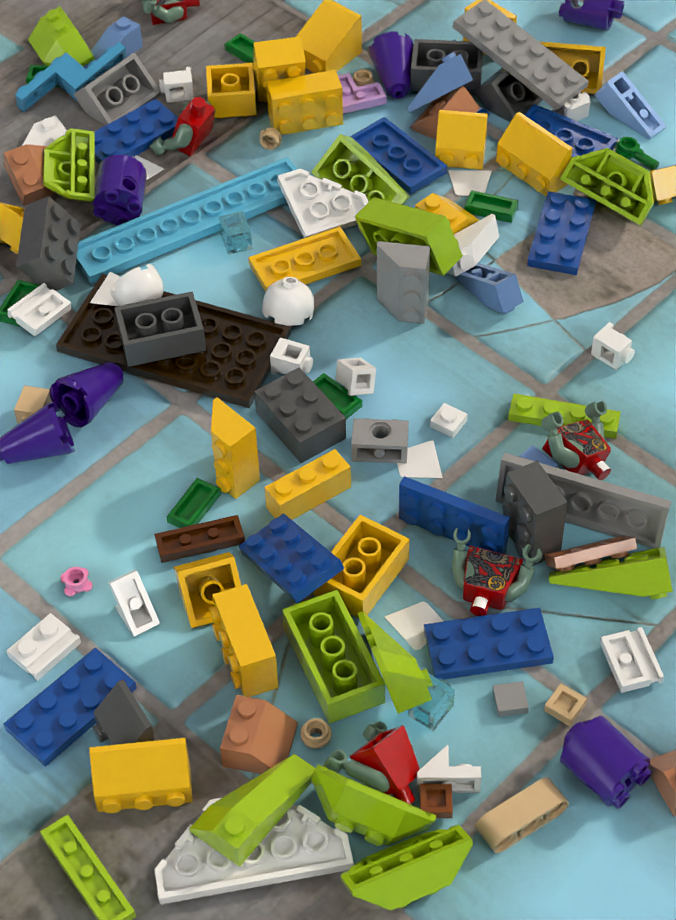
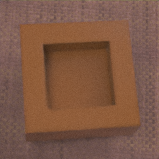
[420,784,453,819]

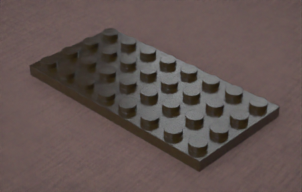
[56,274,291,408]

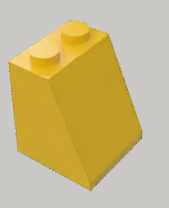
[296,0,362,73]

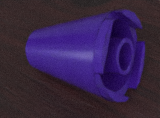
[368,31,414,99]
[50,362,124,428]
[0,401,75,464]

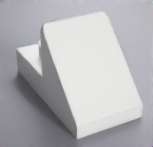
[108,570,160,636]
[417,745,481,793]

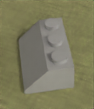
[73,52,160,126]
[377,241,430,324]

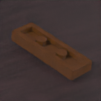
[154,515,245,563]

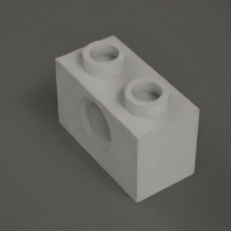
[351,418,409,464]

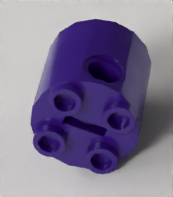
[559,0,625,31]
[93,155,147,226]
[560,716,652,809]

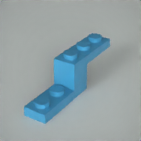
[15,42,126,112]

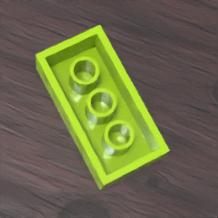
[354,197,463,276]
[282,590,385,724]

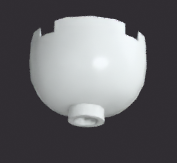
[110,264,164,306]
[262,277,314,326]

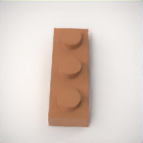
[545,535,637,572]

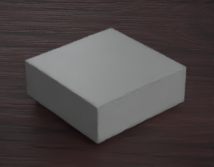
[492,682,529,717]

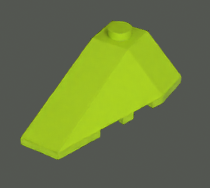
[311,134,410,205]
[549,547,673,599]
[357,611,433,714]
[189,754,315,867]

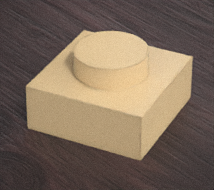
[544,684,587,726]

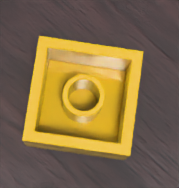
[206,63,256,118]

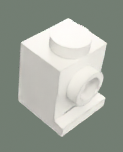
[159,67,194,103]
[552,92,591,121]
[591,322,635,370]
[270,338,313,375]
[335,357,376,396]

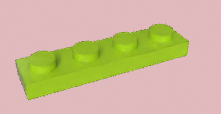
[508,393,621,439]
[40,814,136,920]

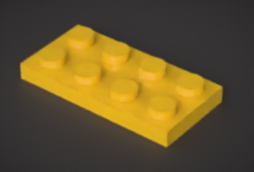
[248,227,361,292]

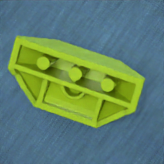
[28,6,95,67]
[43,128,95,202]
[560,148,654,225]
[311,764,437,846]
[340,824,473,911]

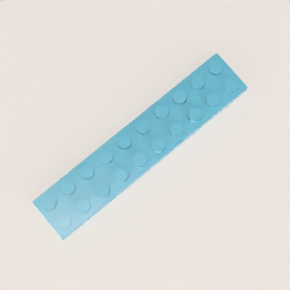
[76,157,297,284]

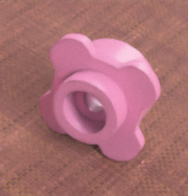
[60,567,93,596]

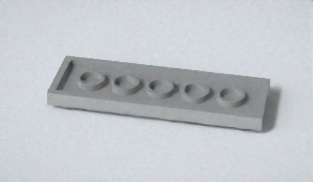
[452,0,588,110]
[495,453,671,548]

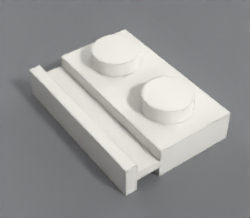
[8,283,71,336]
[6,613,81,681]
[600,627,664,693]

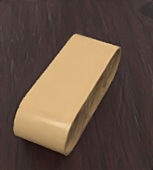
[475,777,569,853]

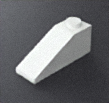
[447,214,499,277]

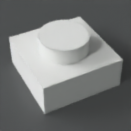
[430,403,468,438]

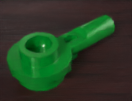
[615,137,660,170]

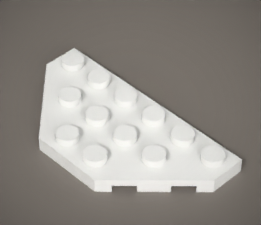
[155,798,354,905]

